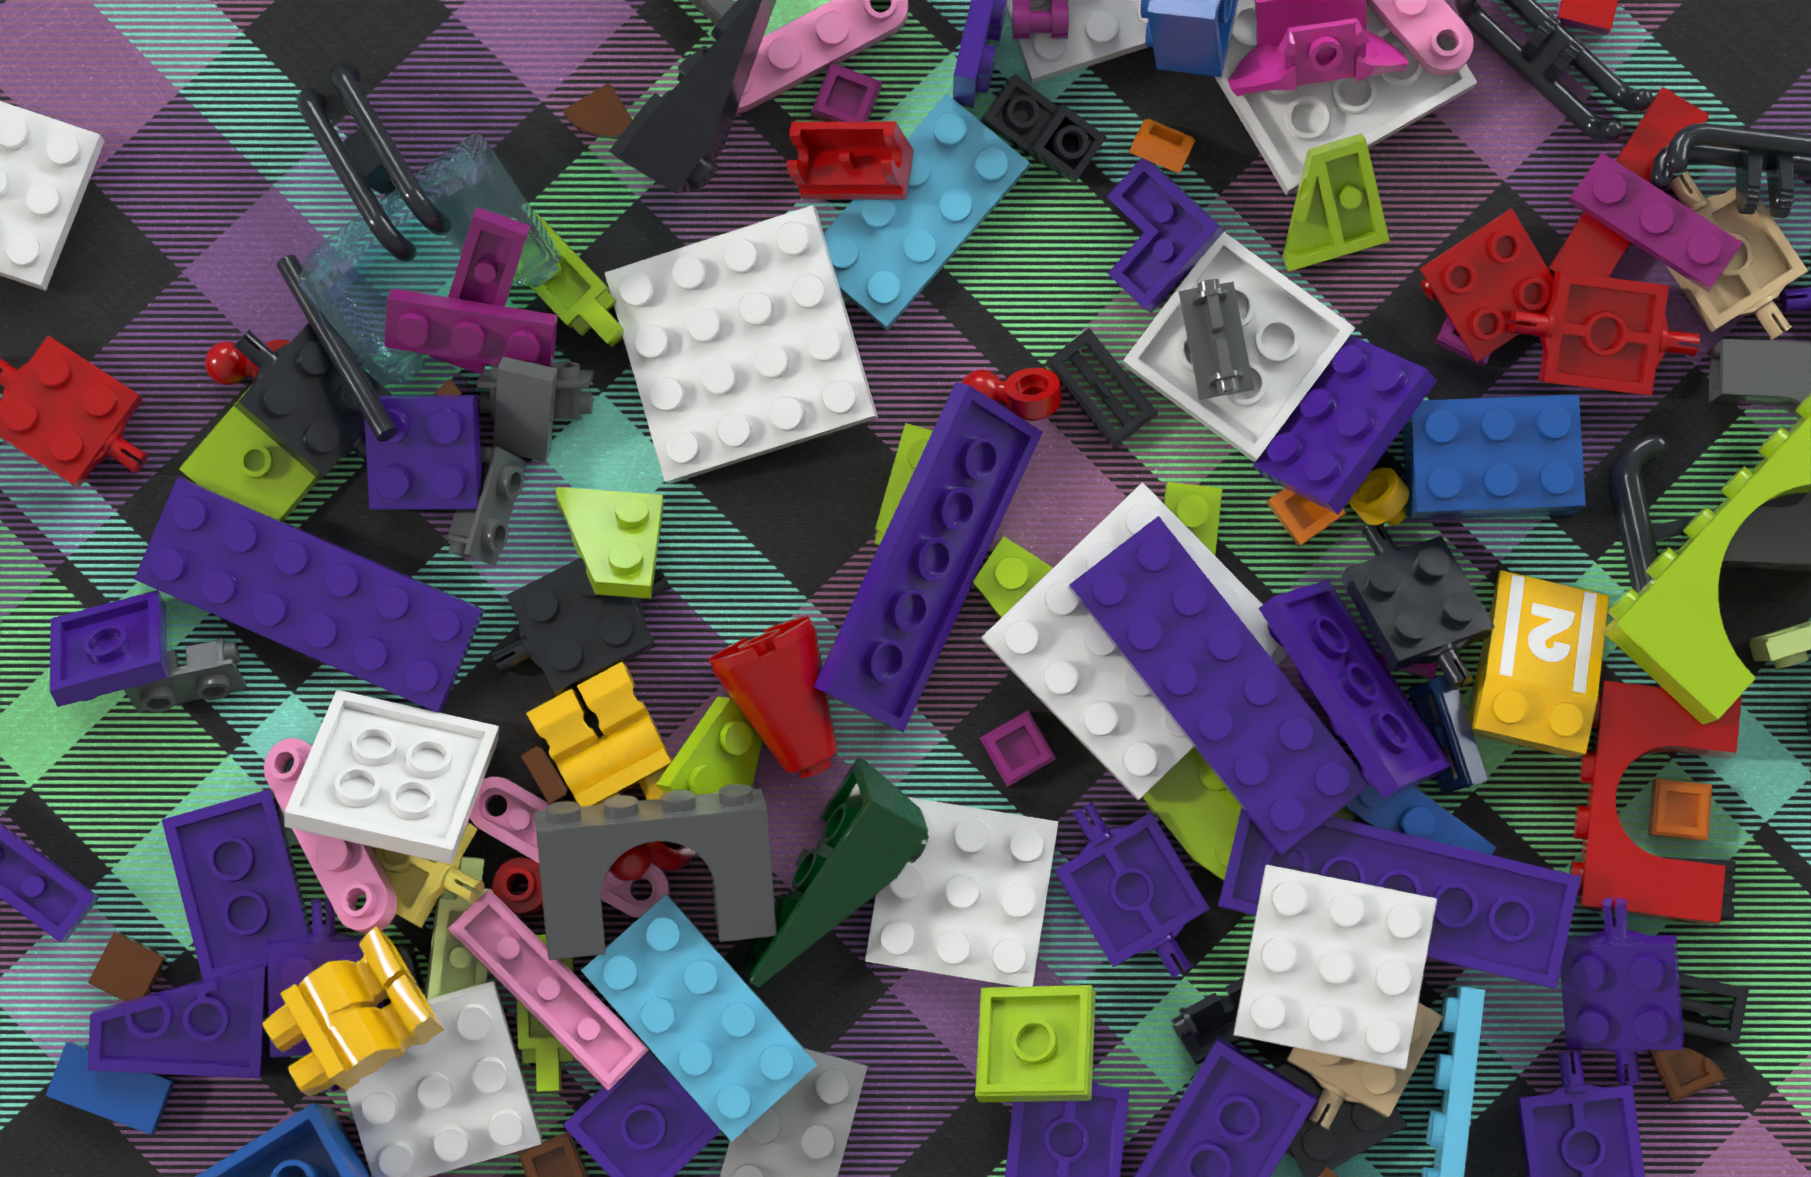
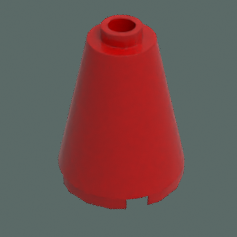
[709,616,838,779]

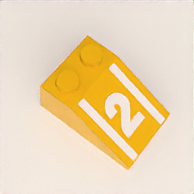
[1467,570,1609,758]

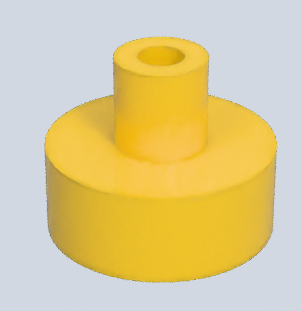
[1349,468,1409,526]

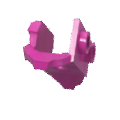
[1228,0,1409,97]

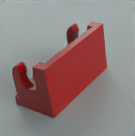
[787,121,914,200]

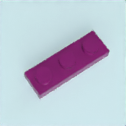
[1569,153,1743,293]
[430,207,531,375]
[384,288,558,367]

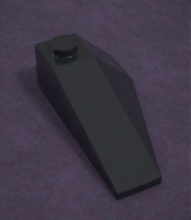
[609,0,776,193]

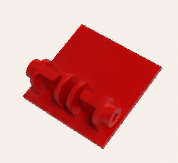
[1419,208,1554,362]

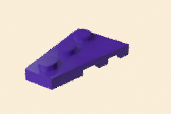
[88,963,267,1079]

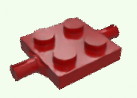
[1509,271,1700,396]
[0,336,148,489]

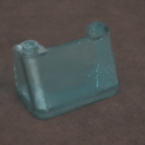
[298,132,562,388]

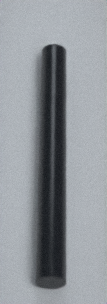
[276,255,398,442]

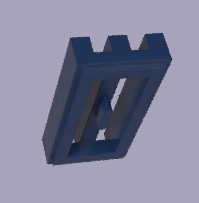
[1408,675,1489,794]

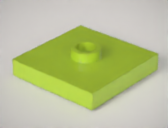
[179,385,319,521]
[975,985,1096,1102]

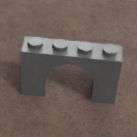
[1709,339,1811,571]
[534,784,776,960]

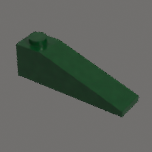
[745,757,928,987]

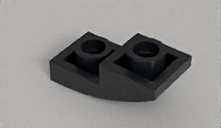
[979,74,1107,182]

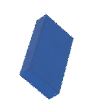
[46,1042,176,1135]

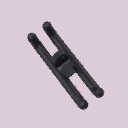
[1455,0,1653,144]
[296,61,452,262]
[1650,123,1811,219]
[1609,435,1694,593]

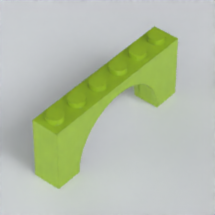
[1602,393,1811,725]

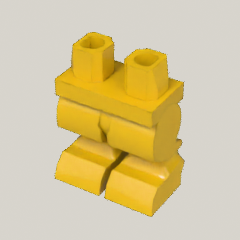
[526,662,672,807]
[262,926,444,1097]

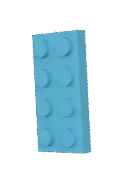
[824,93,1030,331]
[581,894,818,1142]
[1422,987,1485,1177]

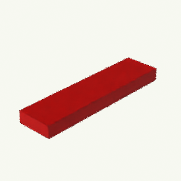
[1548,86,1709,277]

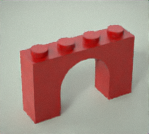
[1569,681,1742,926]

